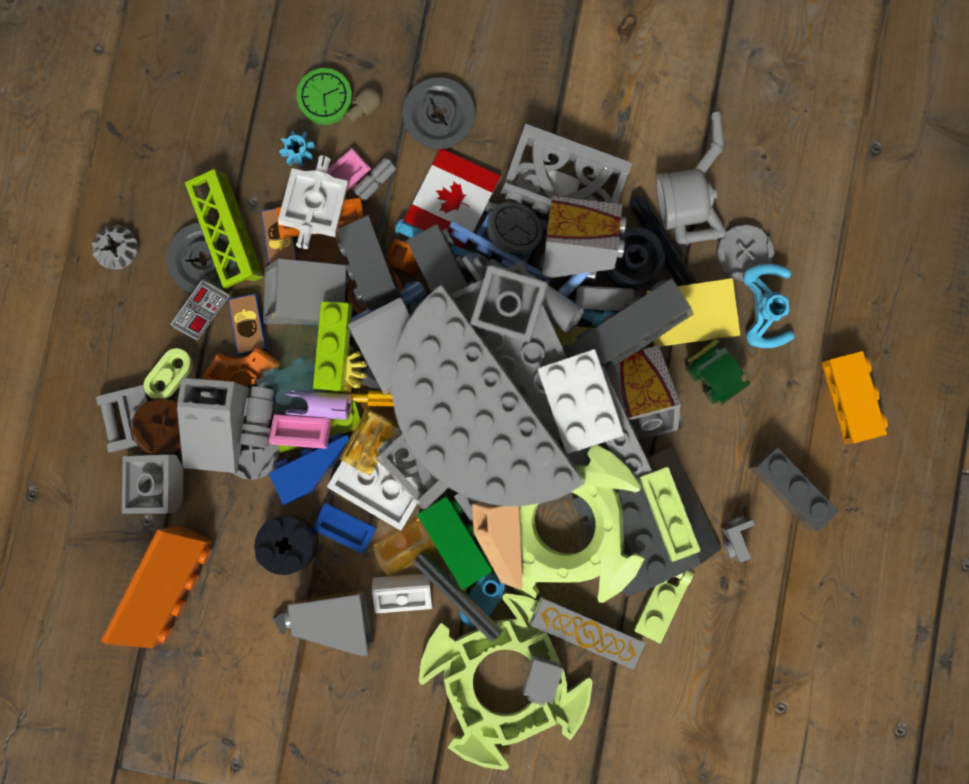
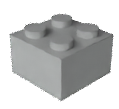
[470,265,548,343]

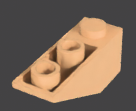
[472,502,523,589]

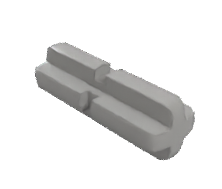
[354,158,396,201]

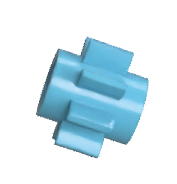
[279,131,316,168]

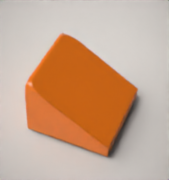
[387,238,420,277]

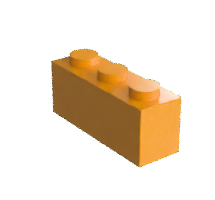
[821,351,888,444]

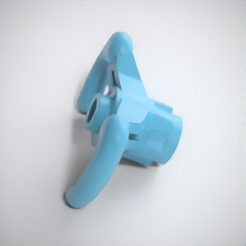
[743,264,795,348]

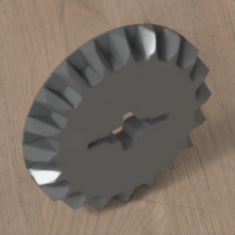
[402,77,475,150]
[166,223,238,293]

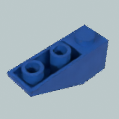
[268,433,352,505]

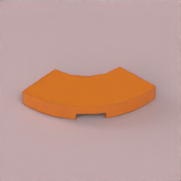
[202,347,281,386]

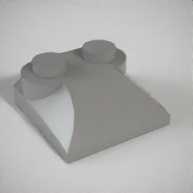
[122,455,183,514]

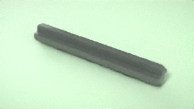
[414,552,502,642]

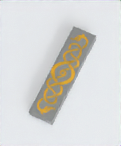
[529,597,645,670]

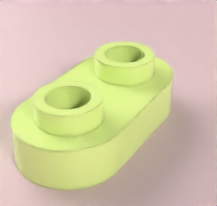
[144,348,193,399]

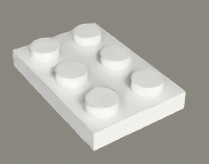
[538,349,624,454]

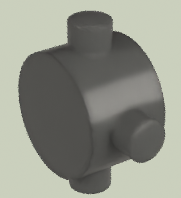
[272,608,290,634]

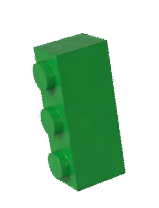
[417,496,492,590]

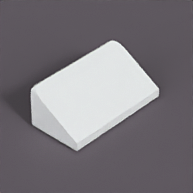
[372,574,432,614]

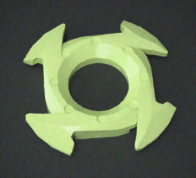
[513,444,645,603]
[419,593,592,770]

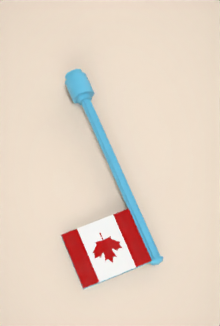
[395,149,618,327]

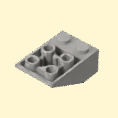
[177,378,250,473]

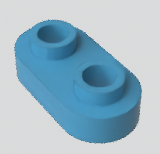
[460,573,505,627]

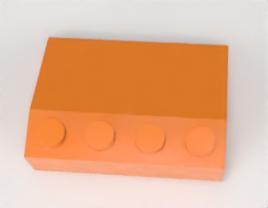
[101,525,213,648]

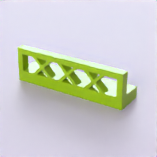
[185,169,264,288]

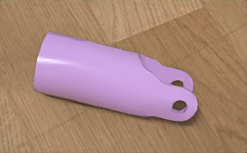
[285,390,352,420]

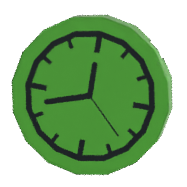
[296,68,353,125]

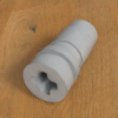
[239,387,274,448]

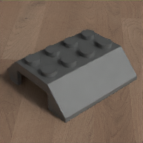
[572,446,721,597]

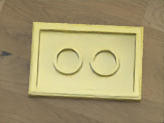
[646,278,740,347]

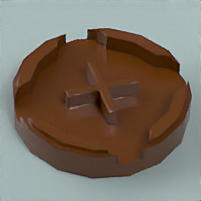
[131,398,181,455]

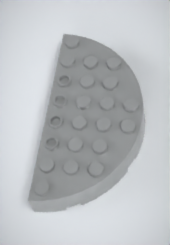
[392,285,585,506]

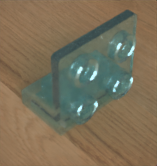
[256,357,330,415]

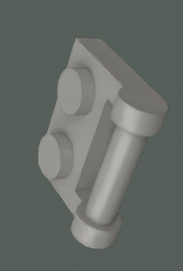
[96,385,150,453]

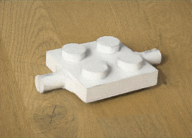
[278,156,348,249]

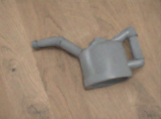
[656,112,726,245]

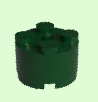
[685,339,751,405]

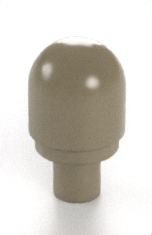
[346,88,381,122]

